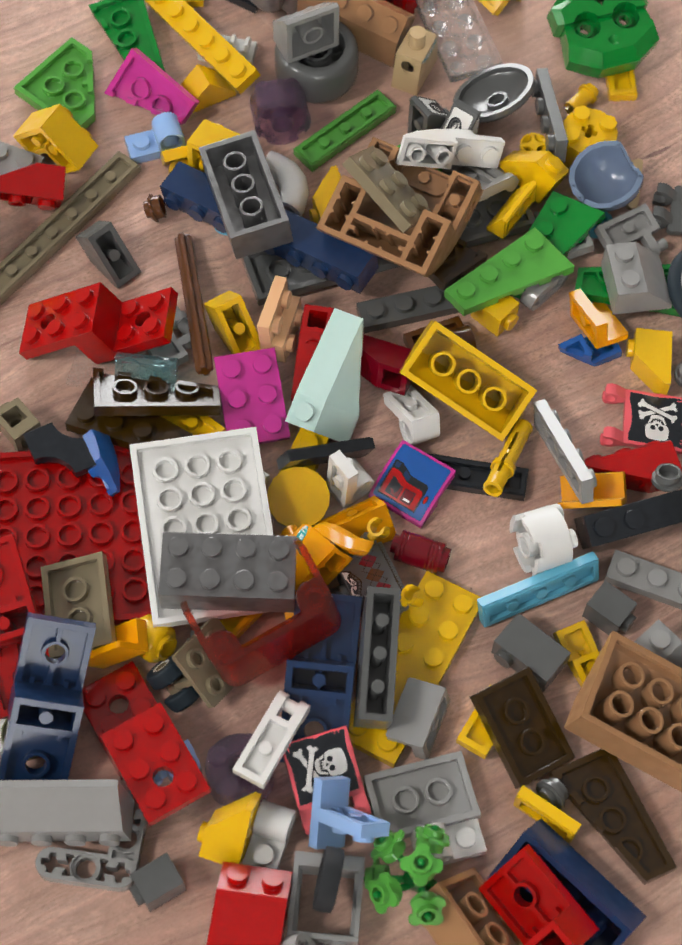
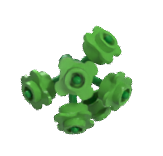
[363,824,450,926]

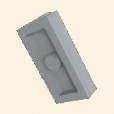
[386,678,450,760]

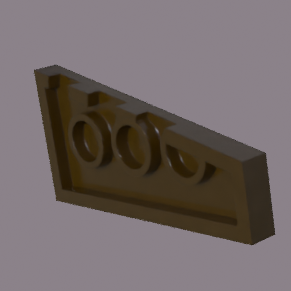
[93,367,221,417]

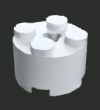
[510,503,578,576]

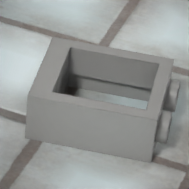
[287,851,365,945]

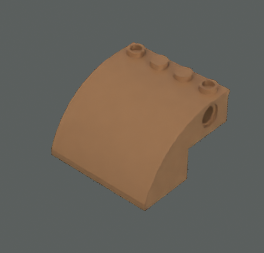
[316,137,483,277]

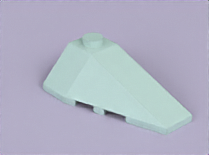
[285,308,364,442]

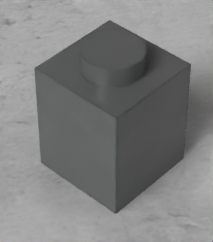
[582,580,638,635]
[129,853,186,912]

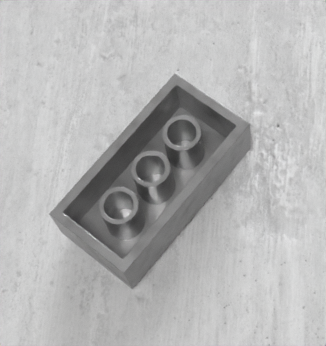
[199,130,293,260]
[158,532,297,613]

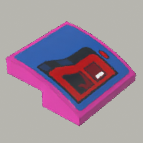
[368,440,456,528]

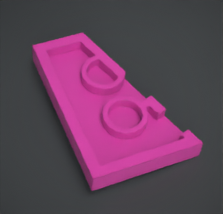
[104,48,200,125]

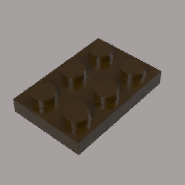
[470,666,576,789]

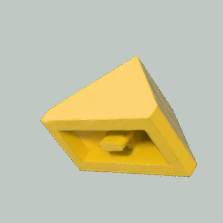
[180,64,236,113]

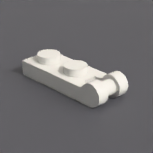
[233,690,311,789]

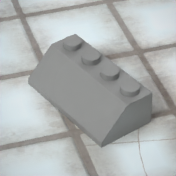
[0,779,135,847]

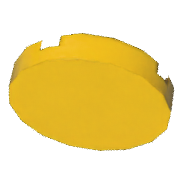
[267,466,330,528]

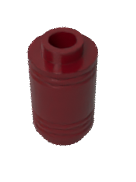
[390,530,452,574]

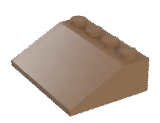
[564,631,682,792]

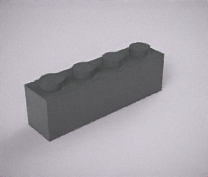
[354,586,401,730]

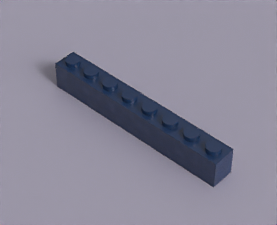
[160,161,379,294]

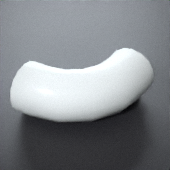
[266,151,309,217]

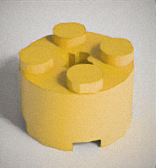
[563,105,618,170]

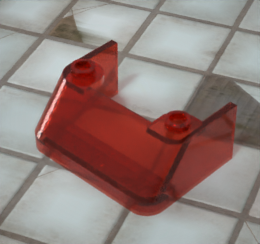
[180,538,341,687]

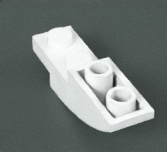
[396,129,505,169]

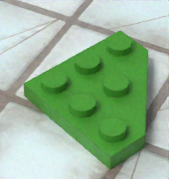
[14,37,96,129]

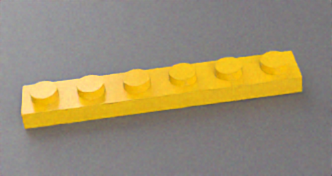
[144,0,261,95]

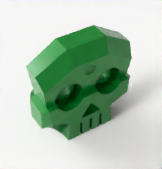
[546,0,659,79]

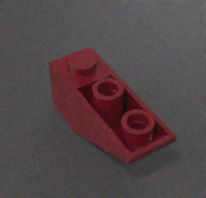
[360,334,413,396]

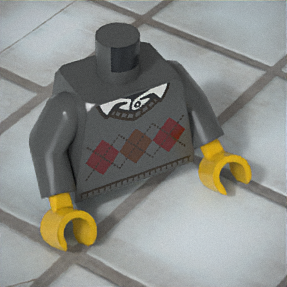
[325,517,424,614]

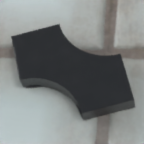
[23,423,96,478]

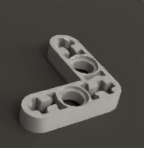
[35,790,147,892]

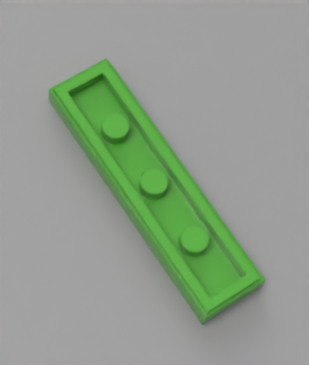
[293,89,396,172]

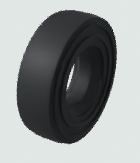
[313,846,345,913]

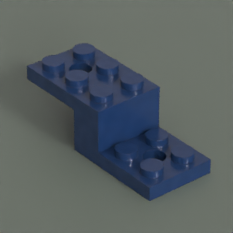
[280,590,363,763]
[0,612,96,780]

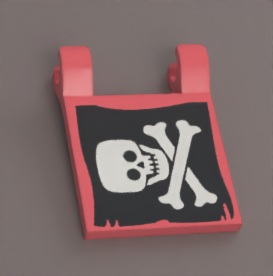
[600,383,682,454]
[283,725,371,835]

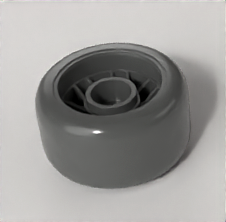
[275,21,359,103]

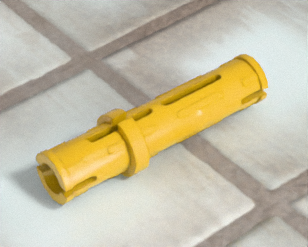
[483,419,533,497]

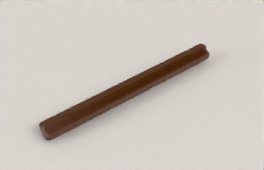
[174,232,214,376]

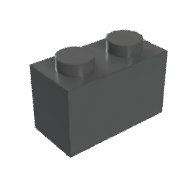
[491,613,571,692]

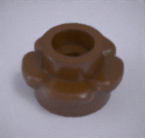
[143,194,167,222]

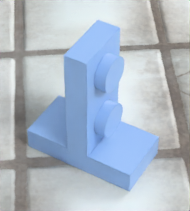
[308,776,390,850]

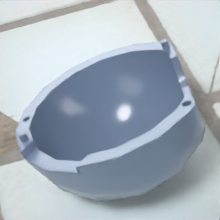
[569,141,644,211]

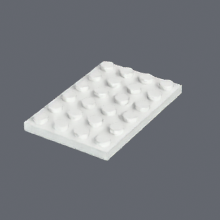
[129,427,274,628]

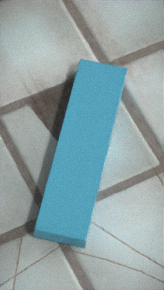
[477,551,599,628]

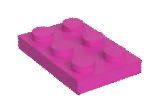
[214,347,290,444]

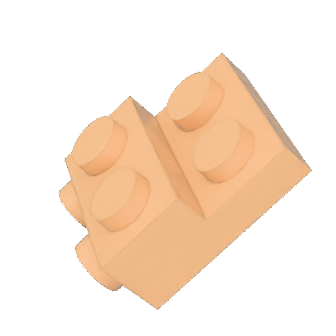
[257,275,304,363]

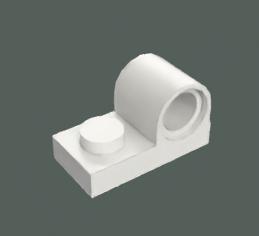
[383,385,440,446]
[326,450,375,509]
[242,800,297,869]
[410,818,487,866]

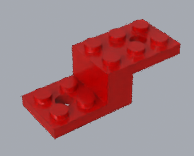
[19,282,178,365]
[0,533,49,719]
[82,661,211,827]
[478,844,599,945]

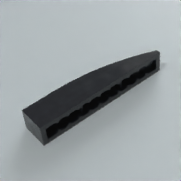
[574,489,682,550]

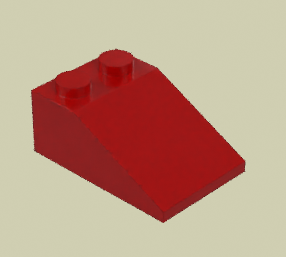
[206,861,293,945]

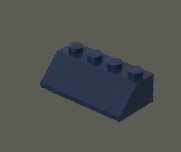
[487,819,647,945]

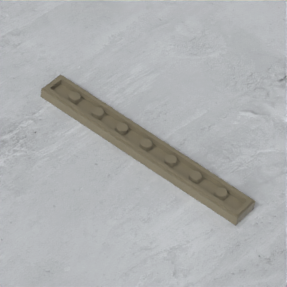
[0,151,141,306]

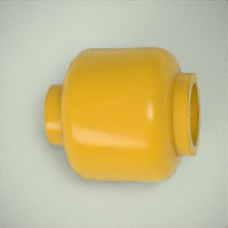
[139,614,177,663]

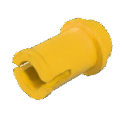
[564,83,599,114]

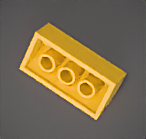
[399,320,537,442]

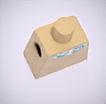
[391,26,438,96]

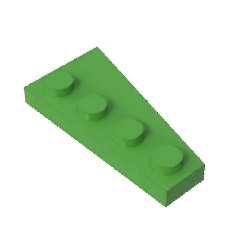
[444,227,575,316]

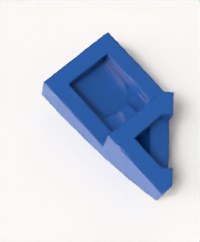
[558,334,622,367]
[83,429,120,497]

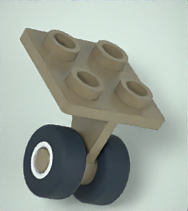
[146,618,252,713]

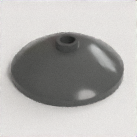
[453,63,535,123]

